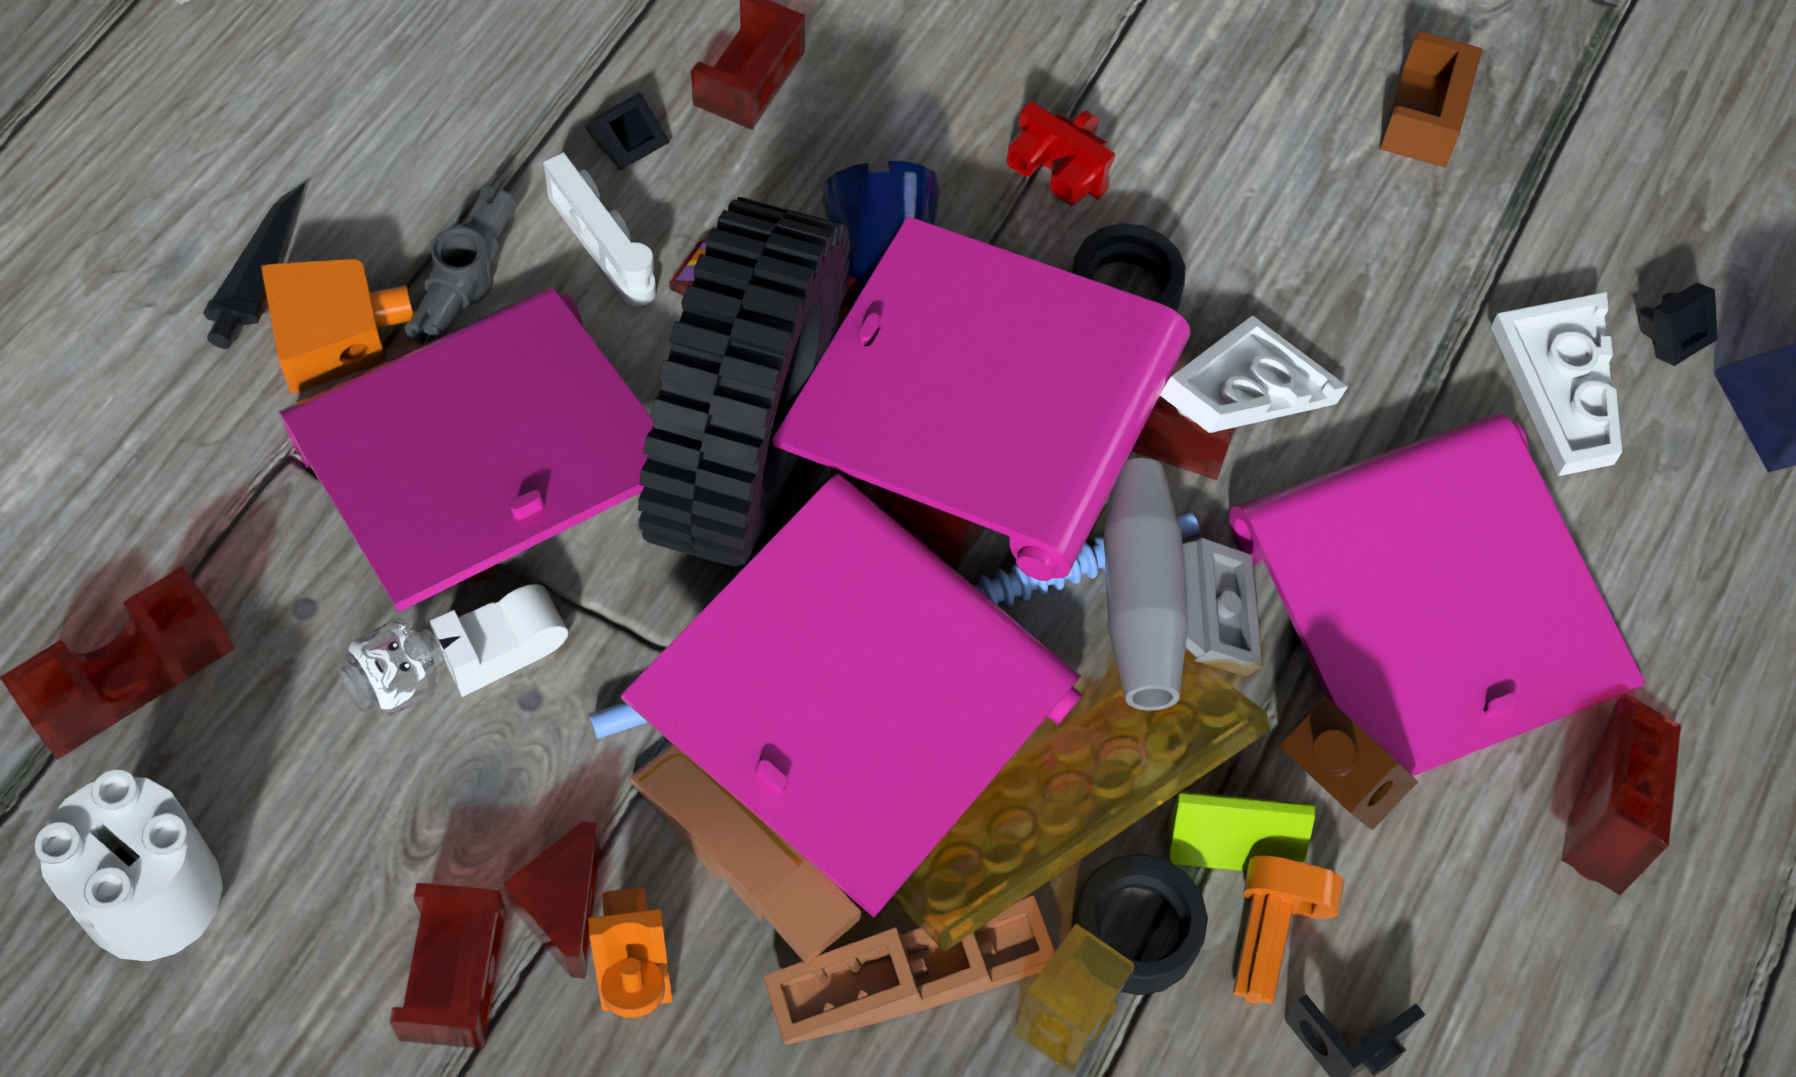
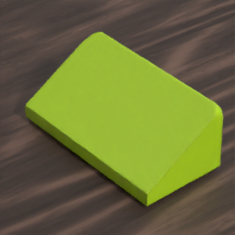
[1168,792,1315,872]

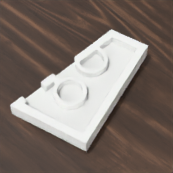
[1491,292,1622,476]
[1160,315,1348,433]

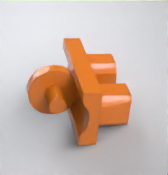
[588,887,672,1018]

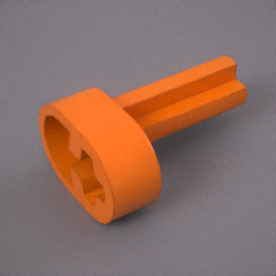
[1233,855,1344,1005]

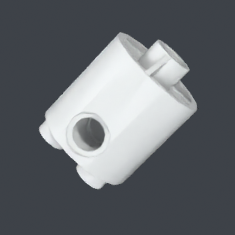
[34,770,223,961]

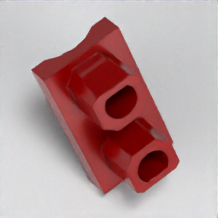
[1006,101,1115,206]

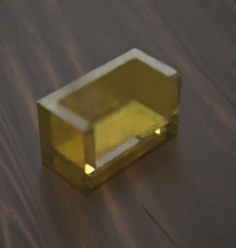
[1014,924,1134,1075]

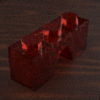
[0,566,235,760]

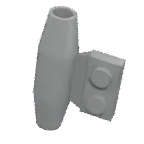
[1104,458,1262,711]

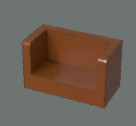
[1380,31,1483,168]

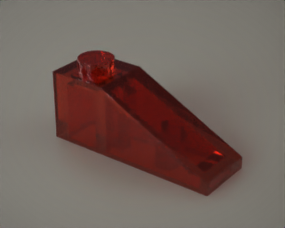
[1561,692,1681,895]

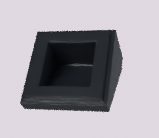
[584,92,670,171]

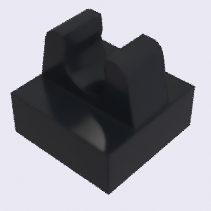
[1639,282,1718,366]

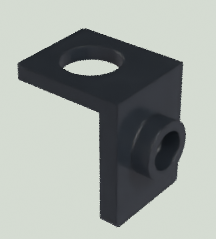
[1285,994,1426,1077]

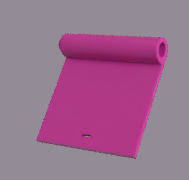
[773,216,1191,581]
[278,287,654,612]
[1229,412,1646,791]
[621,474,1083,918]

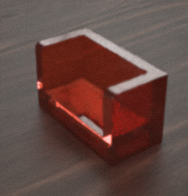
[691,0,805,130]
[389,883,507,1049]

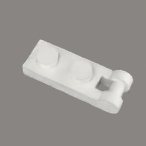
[543,152,656,306]

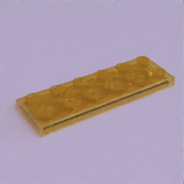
[892,651,1270,952]

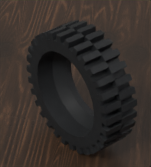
[638,197,850,569]

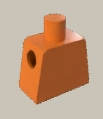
[261,259,414,394]

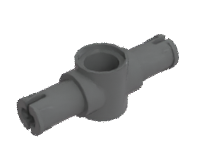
[405,186,517,345]

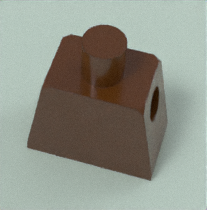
[1278,695,1418,831]

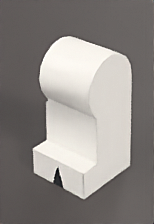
[430,584,568,697]

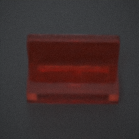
[1132,396,1236,480]

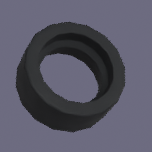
[1072,223,1186,312]
[1071,853,1208,996]

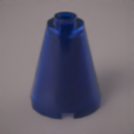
[822,161,940,334]

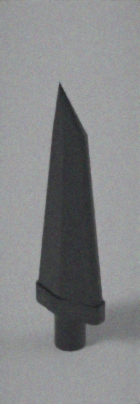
[203,182,306,349]

